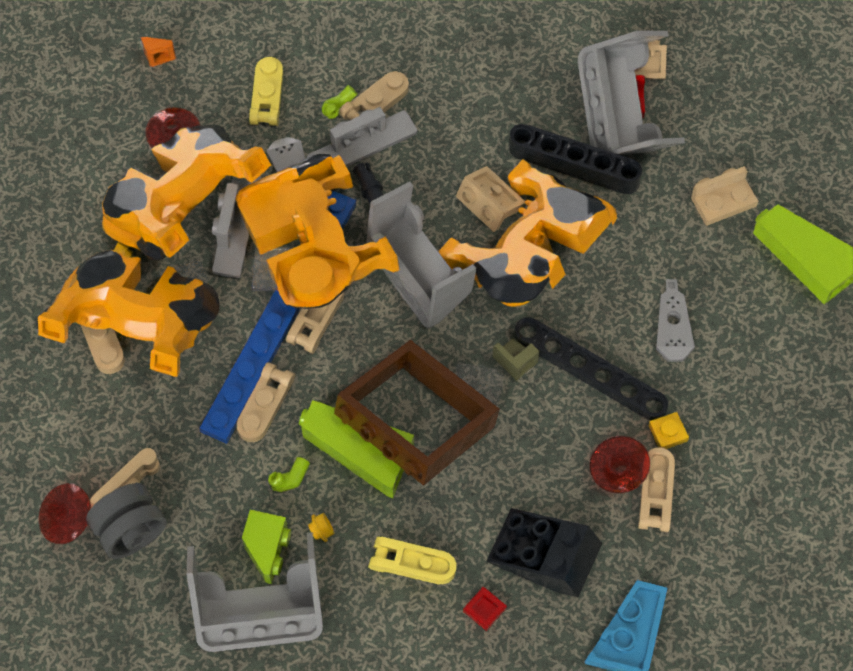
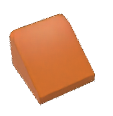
[141,37,176,67]

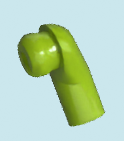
[321,85,358,119]
[268,457,310,493]

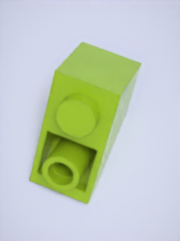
[242,509,291,584]

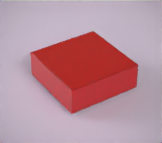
[463,586,507,631]

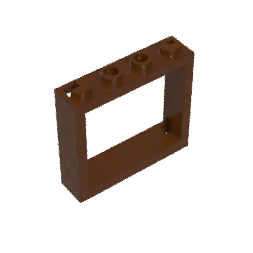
[334,340,500,486]

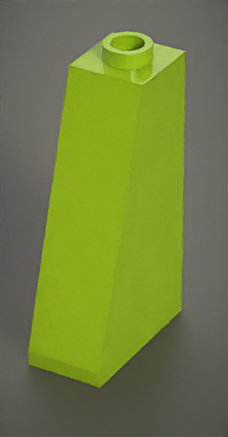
[753,204,853,305]
[299,400,414,498]

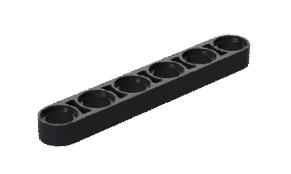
[515,317,668,421]

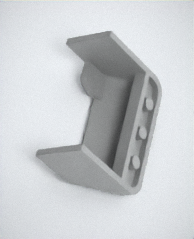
[578,31,685,156]
[366,181,476,329]
[186,532,323,652]

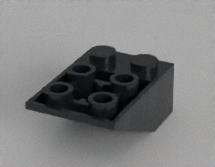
[487,508,602,598]

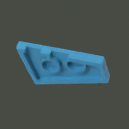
[585,580,667,671]

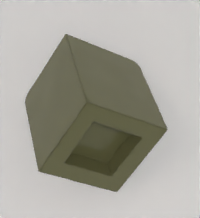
[492,338,539,381]

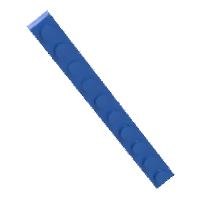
[199,190,356,444]

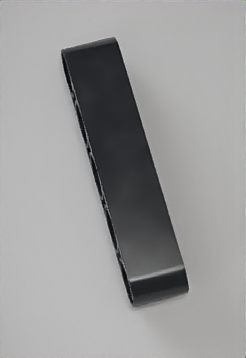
[509,124,642,194]

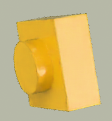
[649,412,689,449]

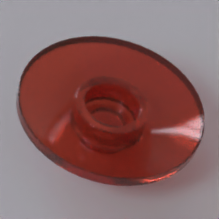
[145,107,200,148]
[590,436,650,493]
[38,483,91,544]

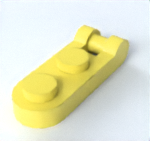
[249,57,283,126]
[368,537,456,584]

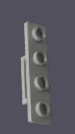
[307,107,417,167]
[212,176,261,278]

